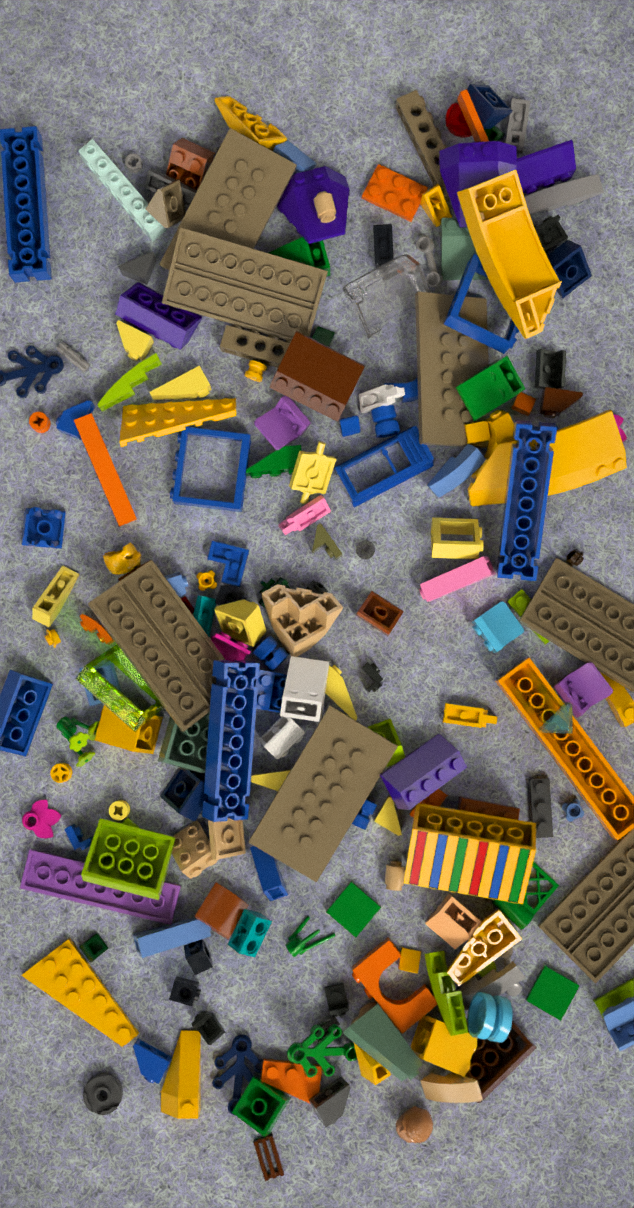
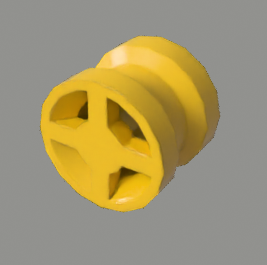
[244,360,267,382]
[50,763,73,783]

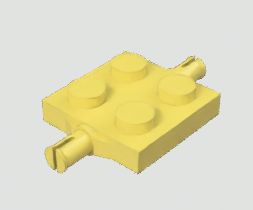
[289,441,336,504]

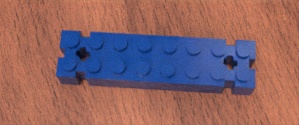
[0,126,52,283]
[496,420,557,581]
[202,660,260,822]

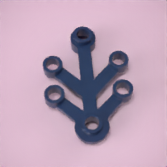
[0,346,64,398]
[212,1034,263,1115]

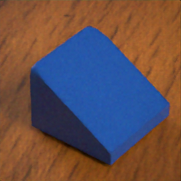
[339,415,361,437]

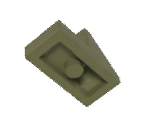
[312,523,343,560]

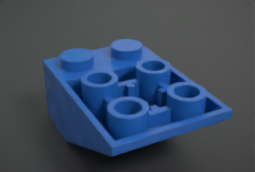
[254,670,287,713]

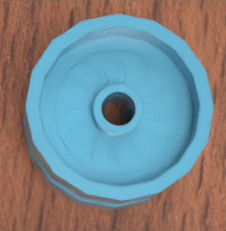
[467,992,513,1043]

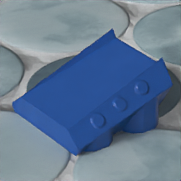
[21,507,66,549]

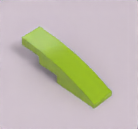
[97,353,162,412]
[424,951,468,1036]

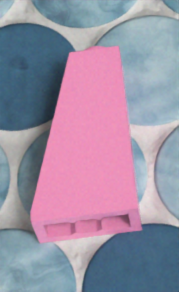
[419,556,496,602]

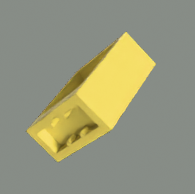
[431,517,483,559]

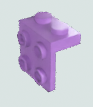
[254,396,311,450]
[554,662,613,718]

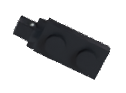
[373,224,394,279]

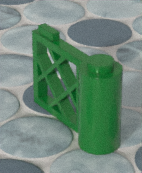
[491,862,559,930]

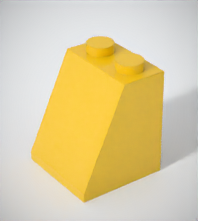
[95,703,163,754]
[410,1015,478,1077]

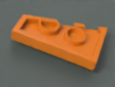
[261,1058,322,1104]

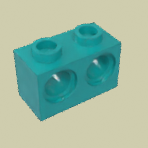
[227,909,272,957]

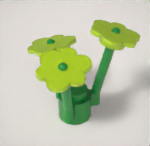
[56,716,100,767]

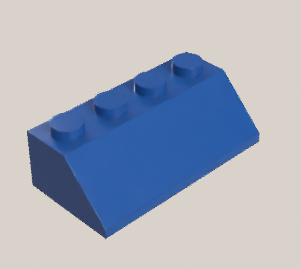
[0,670,53,757]

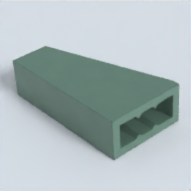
[343,1004,423,1081]

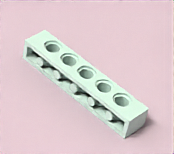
[78,139,167,242]

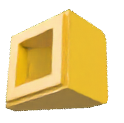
[464,421,491,444]
[398,947,421,973]

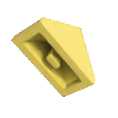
[374,795,402,836]

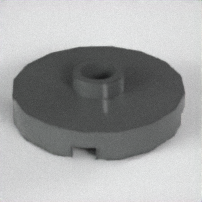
[83,1073,123,1115]

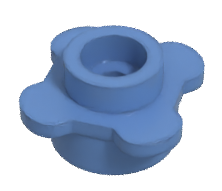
[562,799,584,822]

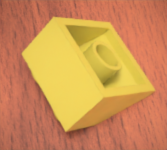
[214,599,267,647]

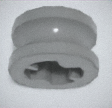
[125,154,143,173]

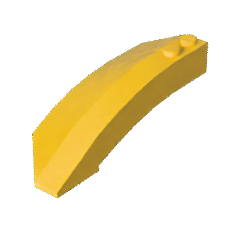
[457,170,562,339]
[467,409,627,506]

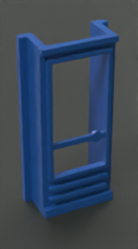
[333,426,434,508]

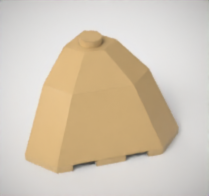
[261,584,343,657]

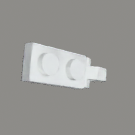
[359,385,405,413]

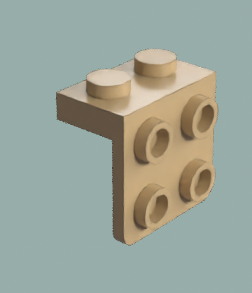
[172,821,219,879]

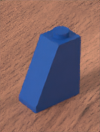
[250,846,288,901]

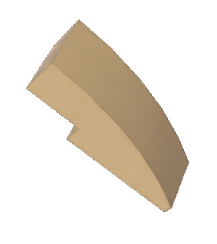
[420,1073,482,1103]

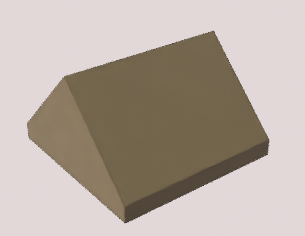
[145,180,186,228]

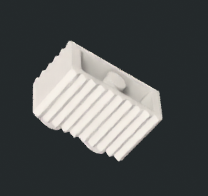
[259,716,305,760]

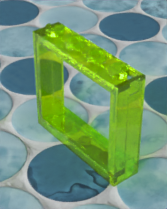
[76,644,164,732]

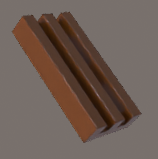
[253,1134,284,1181]

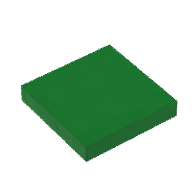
[326,881,381,938]
[525,965,580,1021]

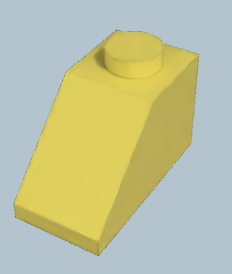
[117,320,154,361]

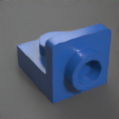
[64,824,94,850]

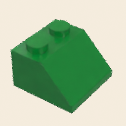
[232,1077,291,1137]

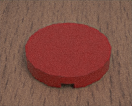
[445,102,472,138]

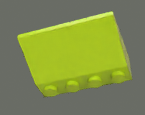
[81,818,175,900]

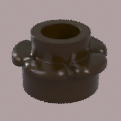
[566,549,584,566]

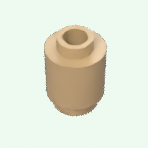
[314,191,336,223]
[385,861,406,891]

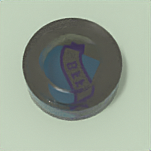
[356,540,375,560]

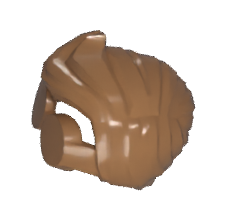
[395,1106,433,1143]

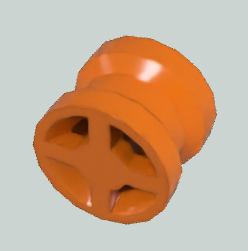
[29,412,51,433]

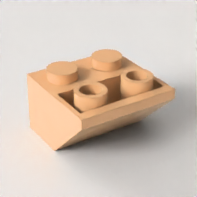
[425,893,482,949]

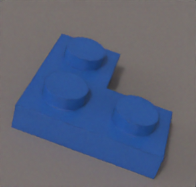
[207,541,249,587]

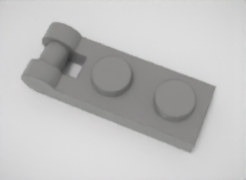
[505,98,530,153]

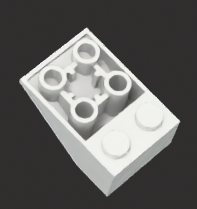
[280,656,330,722]

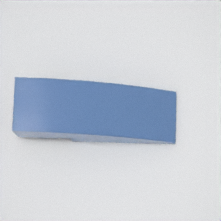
[427,444,486,497]

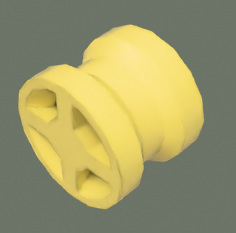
[109,800,130,821]

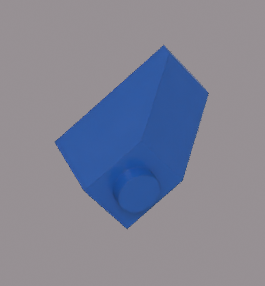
[56,400,95,440]
[133,1038,172,1084]

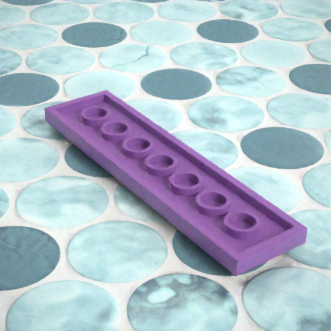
[20,849,181,925]

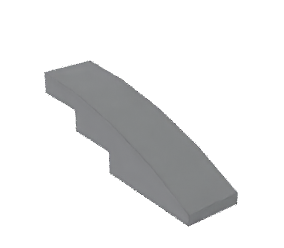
[524,174,604,216]
[457,961,525,1011]

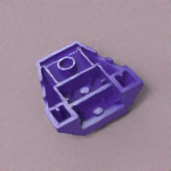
[439,141,517,228]
[277,166,350,244]

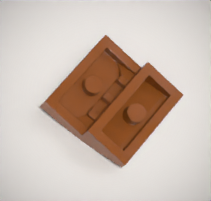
[195,882,249,940]

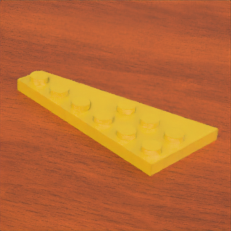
[119,398,237,447]
[21,938,139,1047]

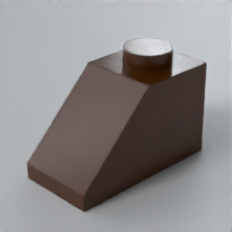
[539,387,583,418]

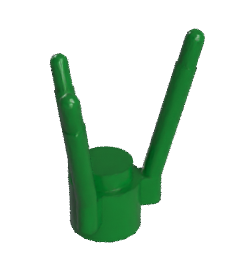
[285,916,335,957]

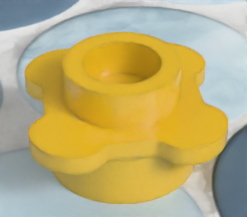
[197,570,217,591]
[44,629,61,648]

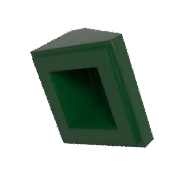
[484,125,505,141]
[312,326,335,347]
[79,933,109,963]

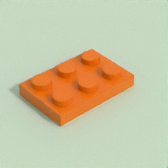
[362,164,428,222]

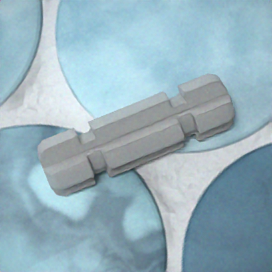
[57,342,90,372]

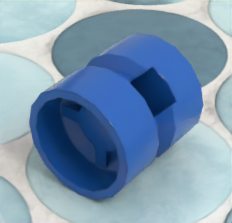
[371,405,400,438]
[253,635,289,672]
[352,799,377,830]

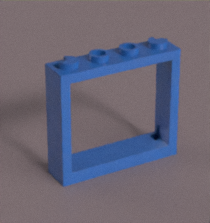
[444,254,519,354]
[170,427,252,512]

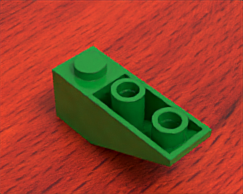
[246,445,302,479]

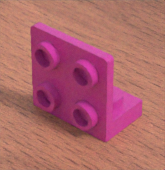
[211,632,251,662]

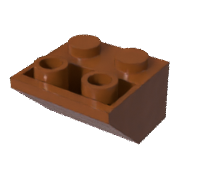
[166,138,215,190]

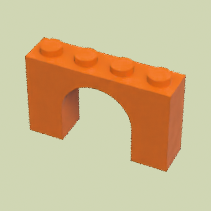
[351,937,437,1034]

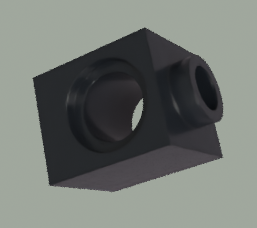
[215,585,246,606]
[184,939,213,975]
[169,976,201,1006]

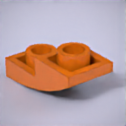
[80,614,115,645]

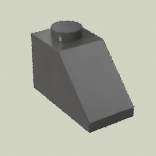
[309,1077,351,1128]

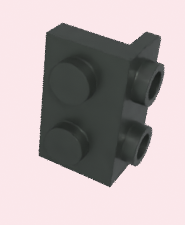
[534,214,568,253]
[535,349,567,389]

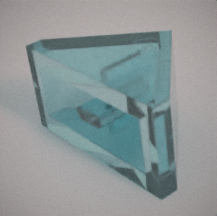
[538,702,572,733]

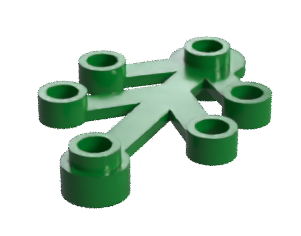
[287,1024,357,1078]

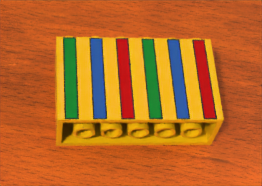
[404,803,536,904]

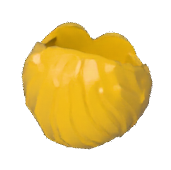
[103,542,141,575]

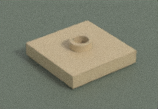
[208,818,246,860]

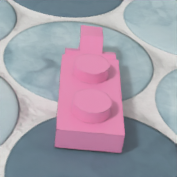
[278,495,331,535]

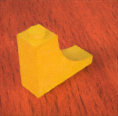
[471,410,516,480]

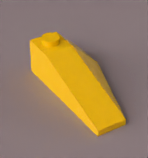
[214,96,287,151]
[447,909,522,986]
[161,1030,201,1119]

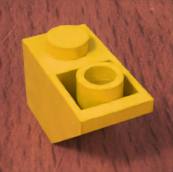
[354,1043,391,1085]

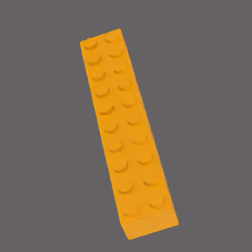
[495,658,634,840]

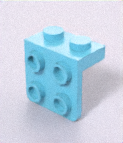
[472,601,524,653]

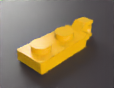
[442,703,498,728]

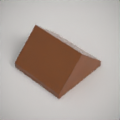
[356,591,404,636]

